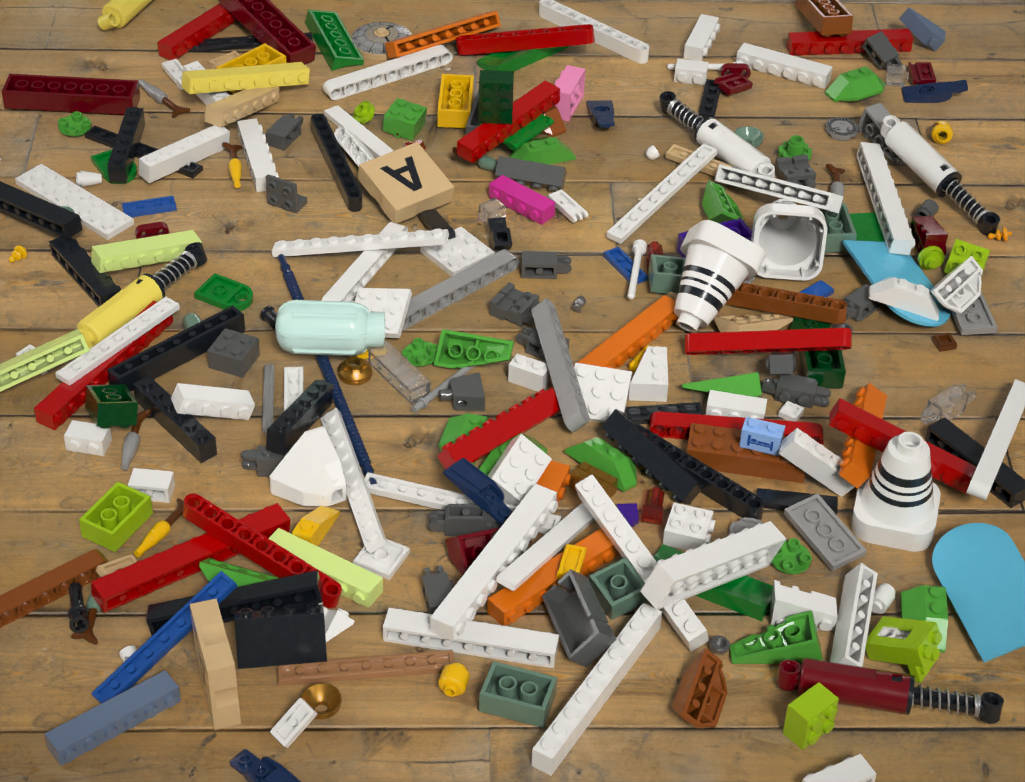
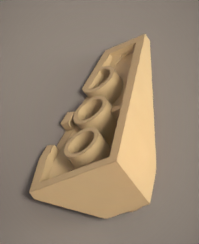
[714,314,793,332]

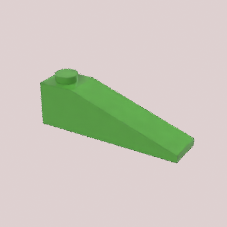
[434,329,514,369]
[682,372,762,398]
[730,610,823,664]

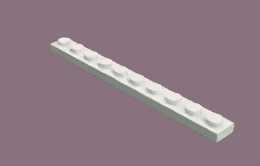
[607,143,717,244]
[272,229,449,257]
[320,408,387,554]
[364,472,561,534]

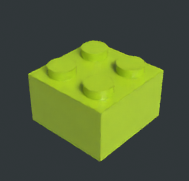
[783,682,839,750]

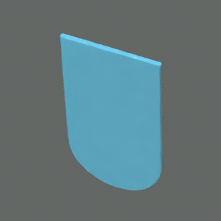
[842,240,950,327]
[932,523,1025,663]

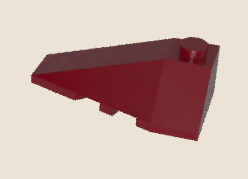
[445,527,532,575]

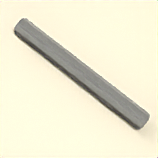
[262,364,275,434]

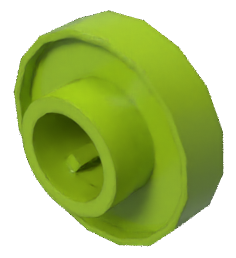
[353,101,375,124]
[918,246,945,270]

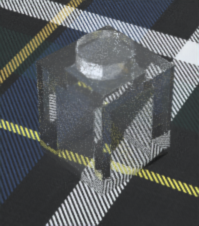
[885,64,909,87]
[478,198,506,226]

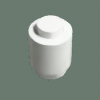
[872,583,896,614]

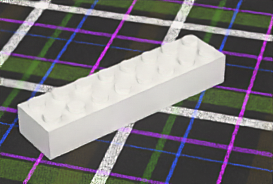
[640,521,786,610]

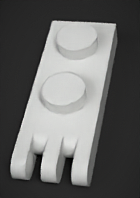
[548,189,588,223]

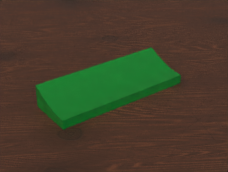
[305,9,364,71]
[477,46,569,71]
[653,544,773,621]

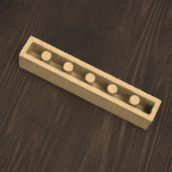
[205,87,280,127]

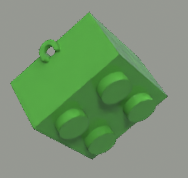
[383,98,427,141]

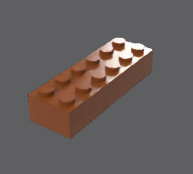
[795,0,853,37]
[687,423,805,483]

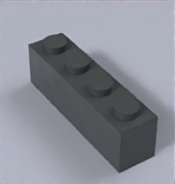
[495,156,567,192]

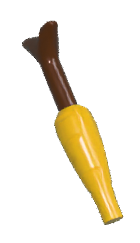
[222,142,242,188]
[134,498,184,558]

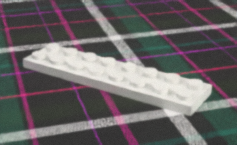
[15,164,134,240]

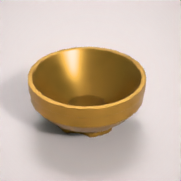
[338,356,372,385]
[301,683,342,720]

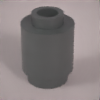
[915,199,939,217]

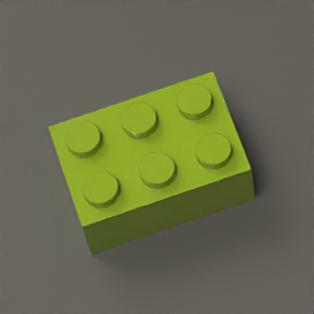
[79,481,153,552]

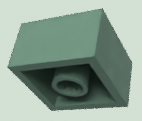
[648,254,686,294]
[589,557,648,620]

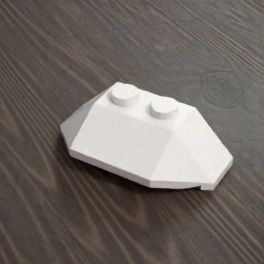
[930,256,983,314]
[869,277,939,321]

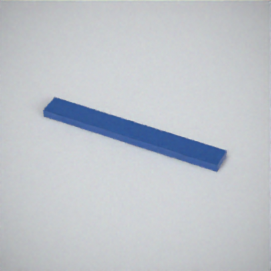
[91,571,237,704]

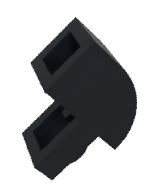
[487,217,512,251]

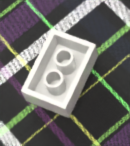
[488,434,552,506]

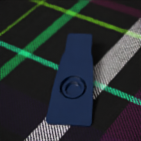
[902,80,968,103]
[587,100,615,128]
[443,458,513,526]
[230,749,301,782]

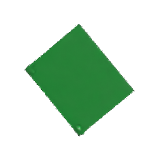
[478,99,554,151]
[850,212,915,242]

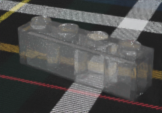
[368,341,431,405]

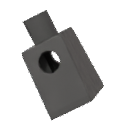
[440,373,485,411]

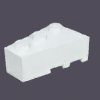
[629,346,668,402]
[769,580,838,631]

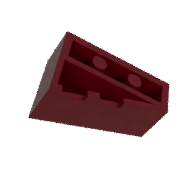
[910,216,948,255]

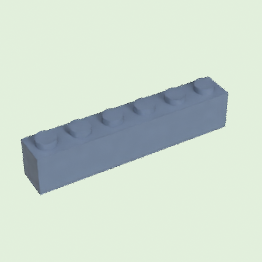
[45,670,181,766]

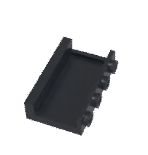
[235,602,327,669]

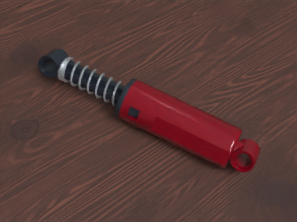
[777,658,1004,724]

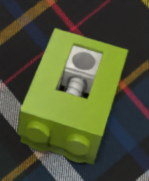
[865,616,942,683]

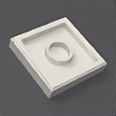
[353,539,410,580]

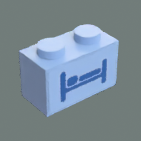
[739,417,785,456]

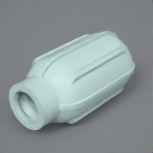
[275,300,385,356]

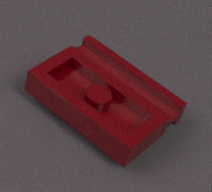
[907,62,936,85]
[714,71,753,95]

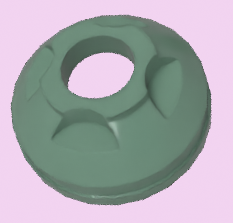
[734,126,764,148]

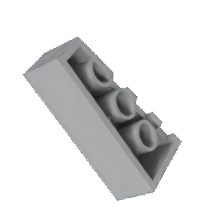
[858,103,904,165]

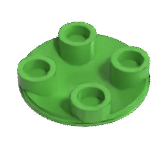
[58,111,92,136]
[402,338,438,366]
[772,538,812,574]

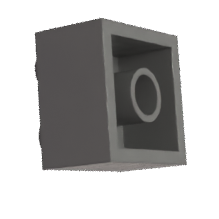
[207,328,260,378]

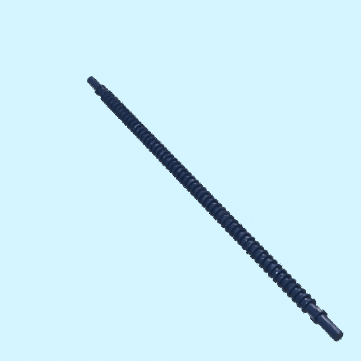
[278,254,377,485]

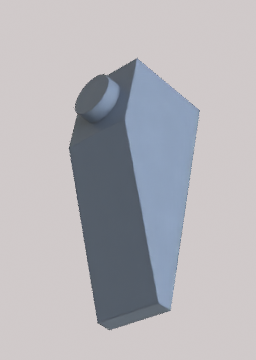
[899,7,946,51]

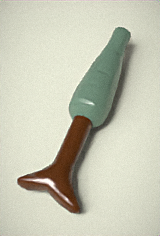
[451,147,498,172]
[71,575,102,644]

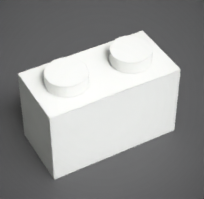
[674,58,709,86]
[508,354,551,392]
[64,420,112,456]
[128,468,175,503]

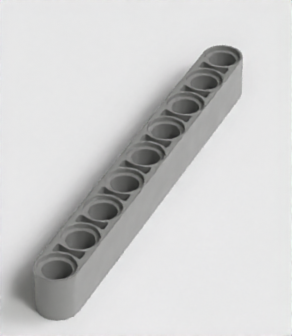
[402,249,520,331]
[531,298,590,432]

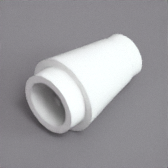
[76,170,102,188]

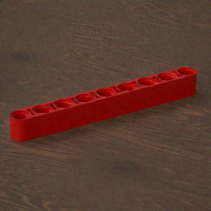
[455,24,595,55]
[685,328,852,355]
[650,412,824,445]
[183,493,342,608]

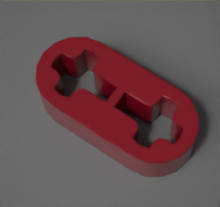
[720,63,751,78]
[135,222,170,239]

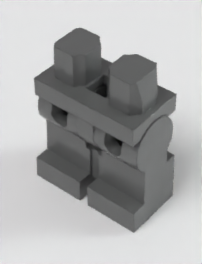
[774,155,816,189]
[490,282,540,327]

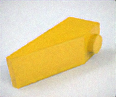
[292,506,340,546]

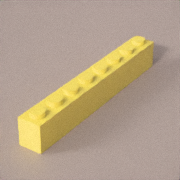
[182,62,310,94]

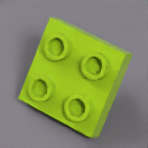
[944,239,991,274]

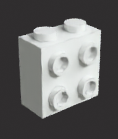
[663,503,716,550]

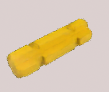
[628,345,649,373]

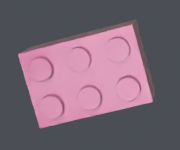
[555,65,586,121]

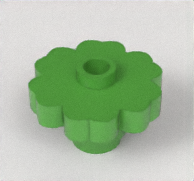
[778,135,812,160]

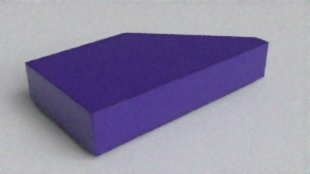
[617,503,639,527]

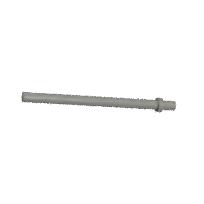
[411,365,477,413]

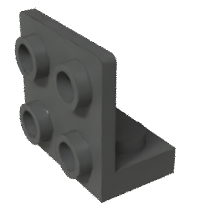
[265,174,307,214]

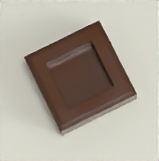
[932,333,957,352]

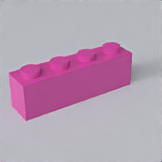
[489,175,555,225]

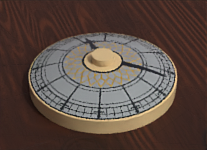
[351,21,412,60]

